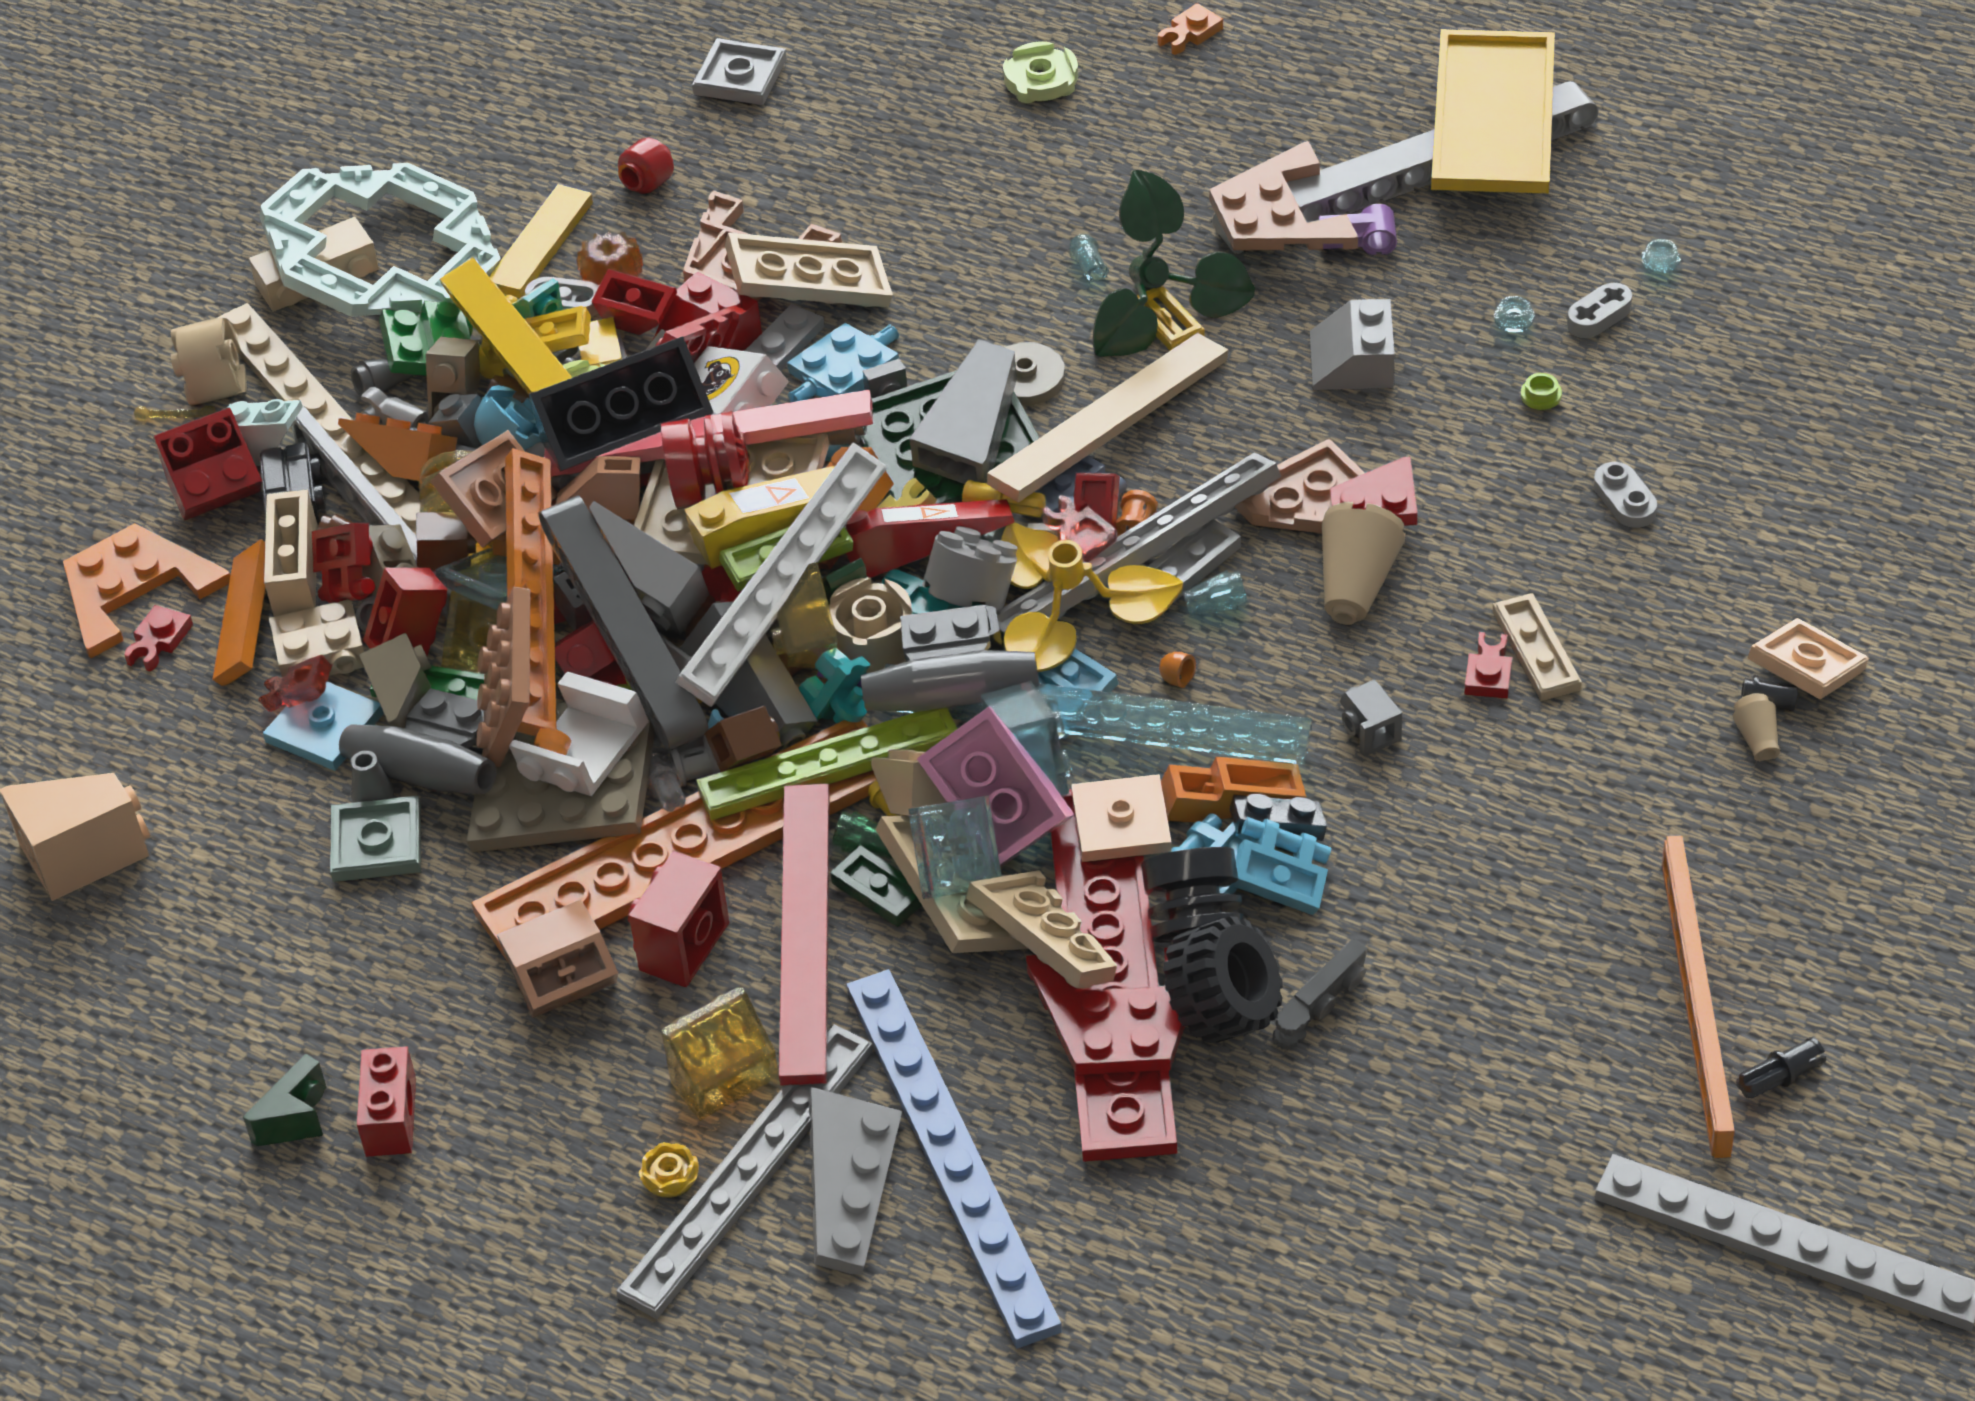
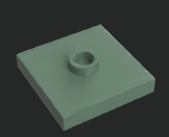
[330,796,421,882]

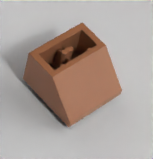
[497,899,618,1018]

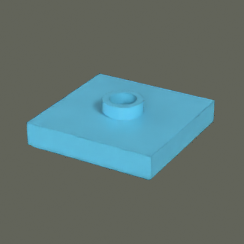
[263,676,384,771]

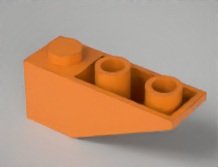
[338,413,457,483]

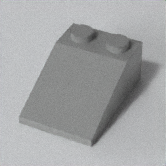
[589,501,709,635]

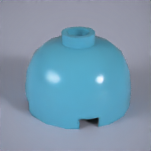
[474,385,541,450]

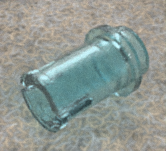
[1069,234,1109,283]

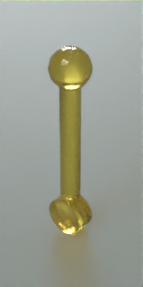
[134,405,216,421]

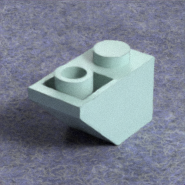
[227,399,303,466]

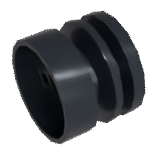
[1140,847,1245,943]

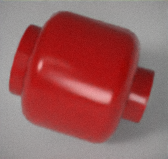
[617,137,674,194]

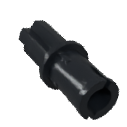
[1736,1037,1826,1098]

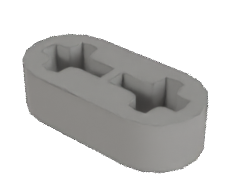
[1567,283,1632,338]

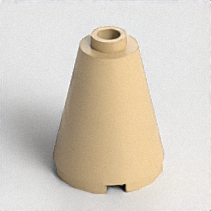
[1322,502,1406,625]

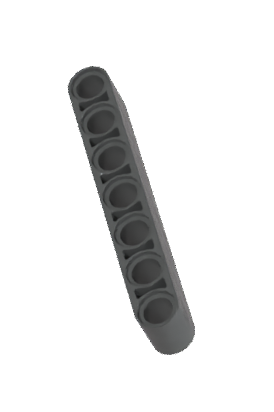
[538,495,709,751]

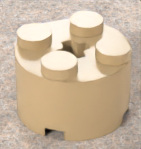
[171,317,247,406]
[827,578,912,673]

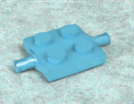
[787,322,899,402]

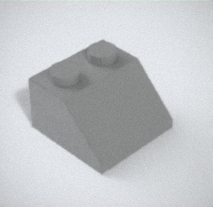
[1310,299,1395,390]

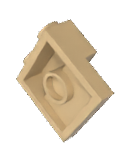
[269,599,364,686]

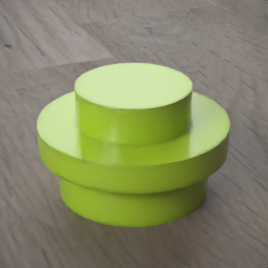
[1521,373,1562,410]

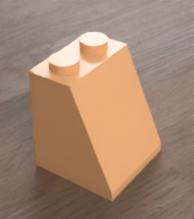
[0,773,151,901]

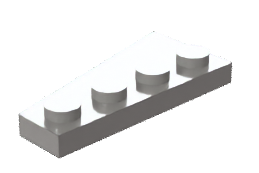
[809,1087,902,1275]

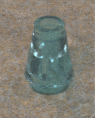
[1183,570,1248,616]

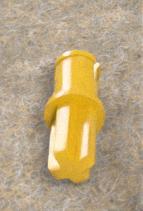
[962,480,1046,517]

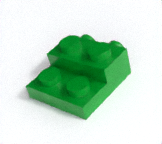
[379,300,480,376]

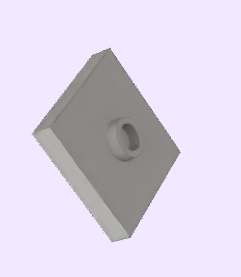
[692,38,787,105]

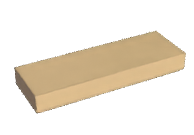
[1492,593,1582,701]

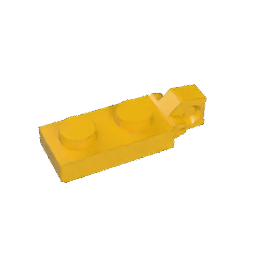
[481,306,591,364]

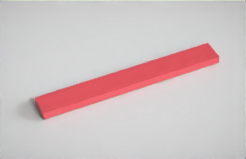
[544,390,873,477]

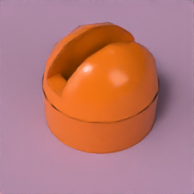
[1159,651,1196,688]
[534,727,571,755]

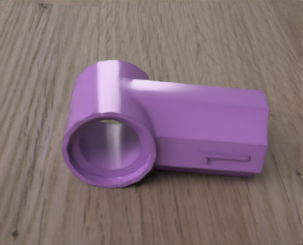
[1319,204,1397,255]

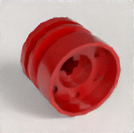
[661,411,750,510]

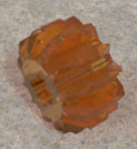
[576,230,644,286]

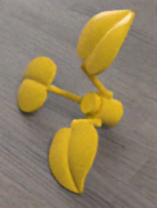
[1001,523,1183,672]

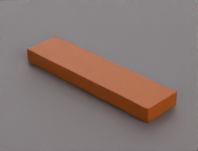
[212,539,266,686]

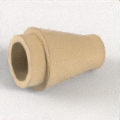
[1733,693,1780,761]

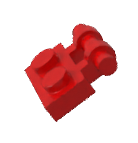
[312,523,375,603]

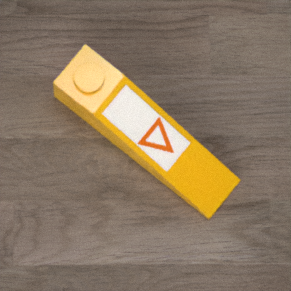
[684,466,835,569]

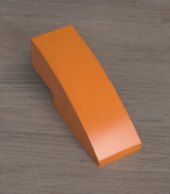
[1161,756,1307,822]

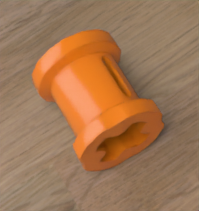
[1115,490,1158,537]

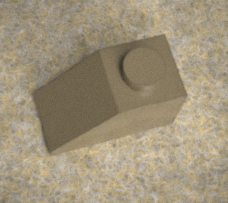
[359,633,432,729]

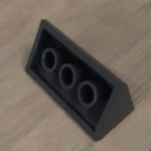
[529,336,714,472]

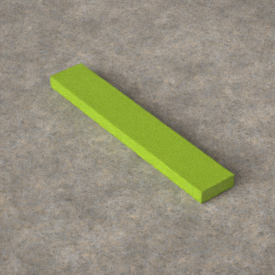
[696,708,957,821]

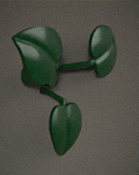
[1093,170,1255,357]

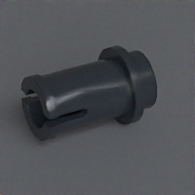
[1741,675,1798,712]

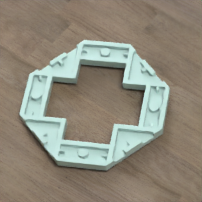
[260,163,501,317]

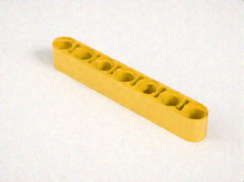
[440,257,572,395]

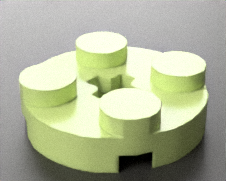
[1003,42,1078,103]

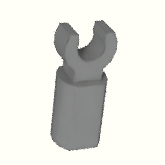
[361,387,429,428]

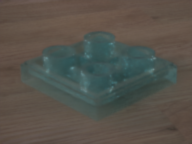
[908,795,1002,899]

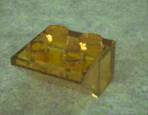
[661,986,779,1121]

